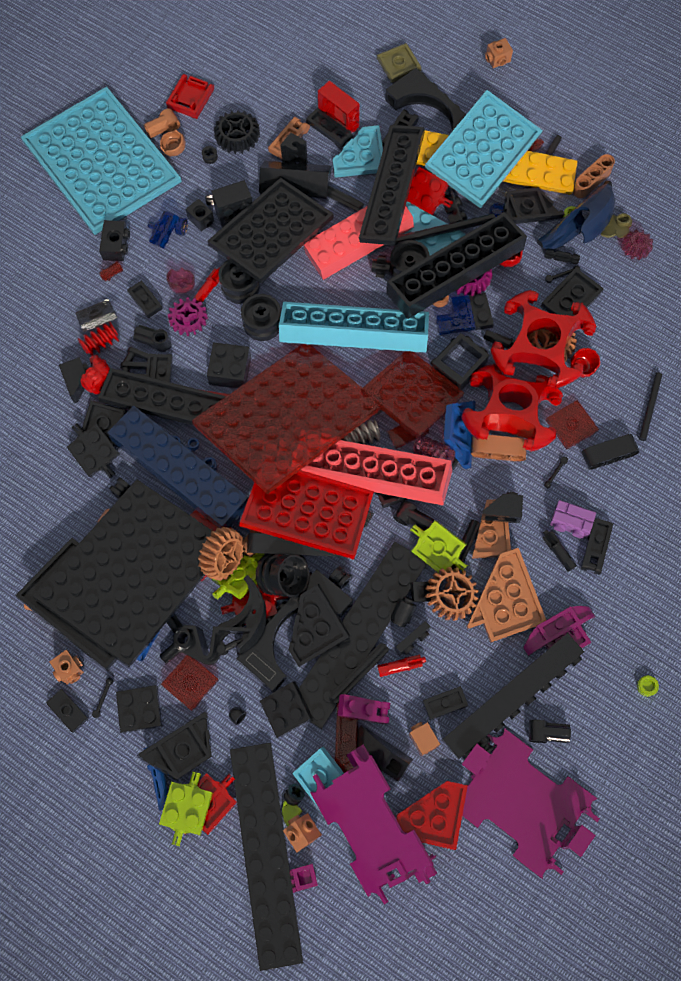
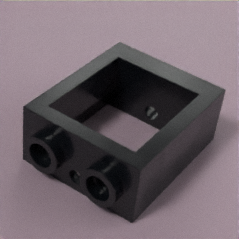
[431,333,489,392]

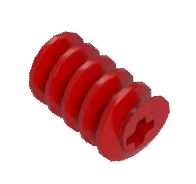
[77,320,119,356]

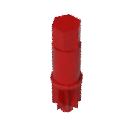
[193,267,220,303]
[377,654,426,677]

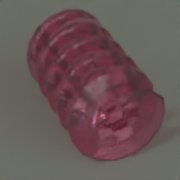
[413,435,455,463]

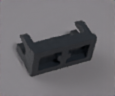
[281,132,308,164]

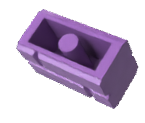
[550,500,596,538]

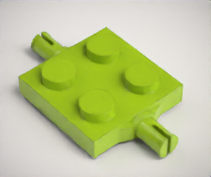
[410,520,468,573]
[212,553,265,600]
[159,772,213,847]

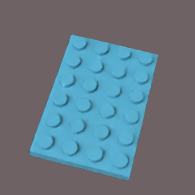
[425,90,543,208]

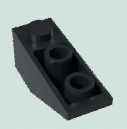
[356,725,413,782]

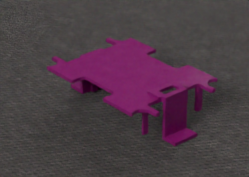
[461,728,600,879]
[310,744,438,904]

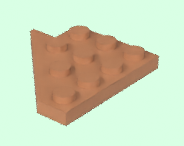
[466,548,546,643]

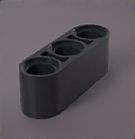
[581,434,640,470]

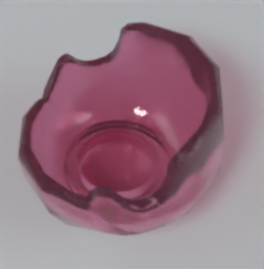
[166,268,195,294]

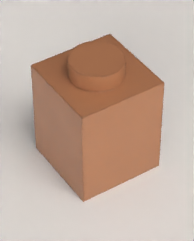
[409,722,440,757]

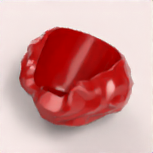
[81,355,110,394]

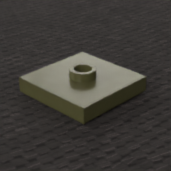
[377,43,422,83]

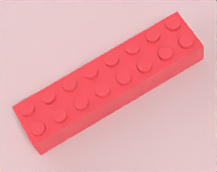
[291,433,452,505]

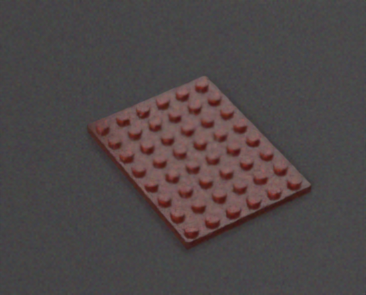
[192,344,382,494]

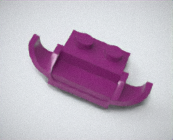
[523,606,596,656]

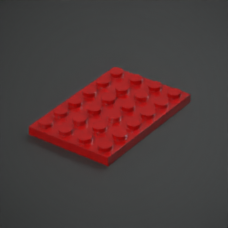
[239,459,374,560]

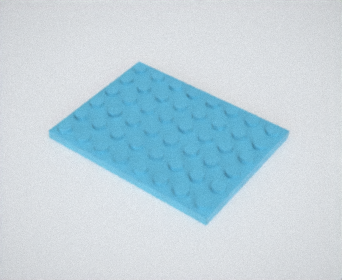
[21,86,182,235]

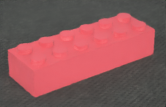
[303,206,414,280]

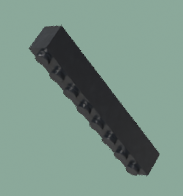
[442,633,584,760]

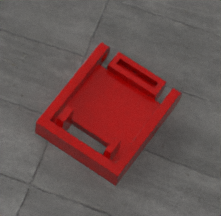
[166,74,214,119]

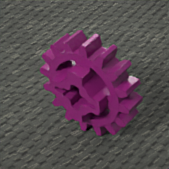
[168,297,208,336]

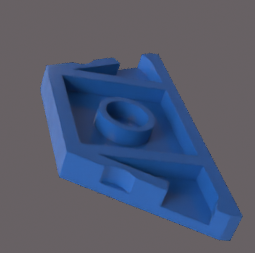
[444,401,476,469]

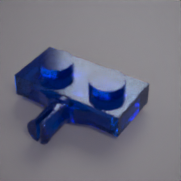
[148,211,179,249]

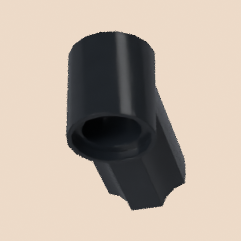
[133,325,172,352]
[393,500,435,531]
[529,720,571,743]

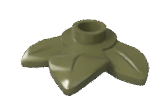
[601,213,632,239]

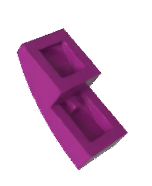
[290,864,318,893]

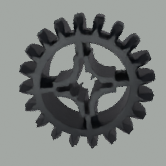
[214,110,260,155]

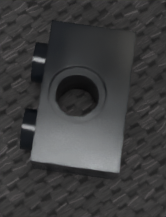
[99,220,130,261]

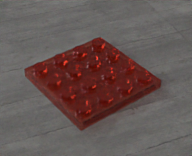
[360,351,465,439]

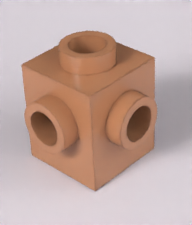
[485,38,513,68]
[49,650,84,684]
[283,813,322,852]

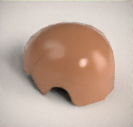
[160,130,186,156]

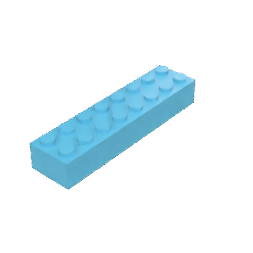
[279,302,429,352]

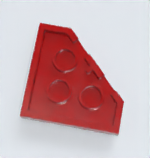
[396,781,468,850]

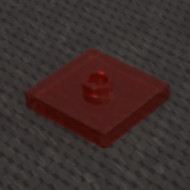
[546,400,599,450]
[161,655,219,711]

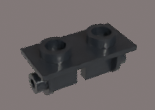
[444,191,468,223]

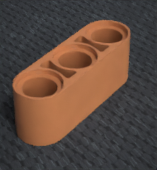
[573,154,615,198]
[471,435,526,462]

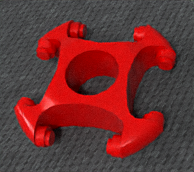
[490,290,597,389]
[461,363,563,452]

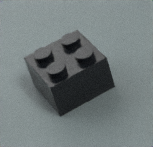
[211,180,252,228]
[207,342,251,389]

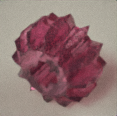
[622,229,653,261]

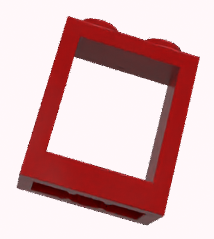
[318,80,360,133]

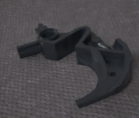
[160,575,266,665]

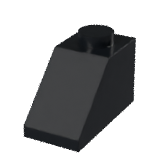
[59,357,88,404]
[480,492,523,523]

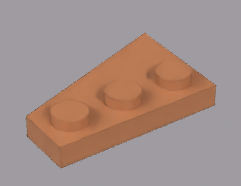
[472,499,511,558]

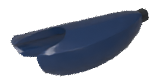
[537,181,615,249]

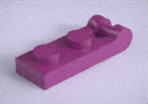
[338,694,391,724]

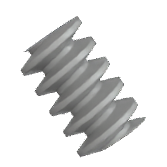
[339,419,380,445]

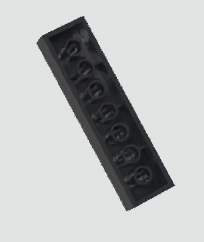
[386,212,527,319]

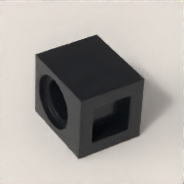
[186,199,215,232]

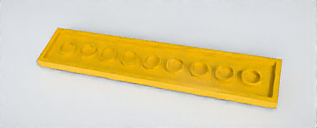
[416,130,577,195]

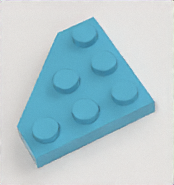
[333,125,383,178]

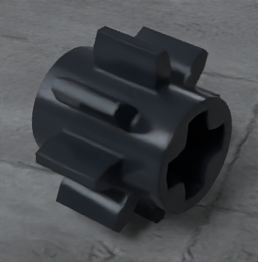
[371,255,391,278]

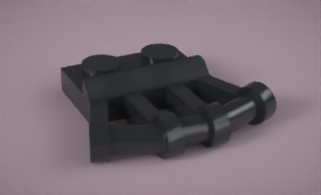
[120,347,173,383]

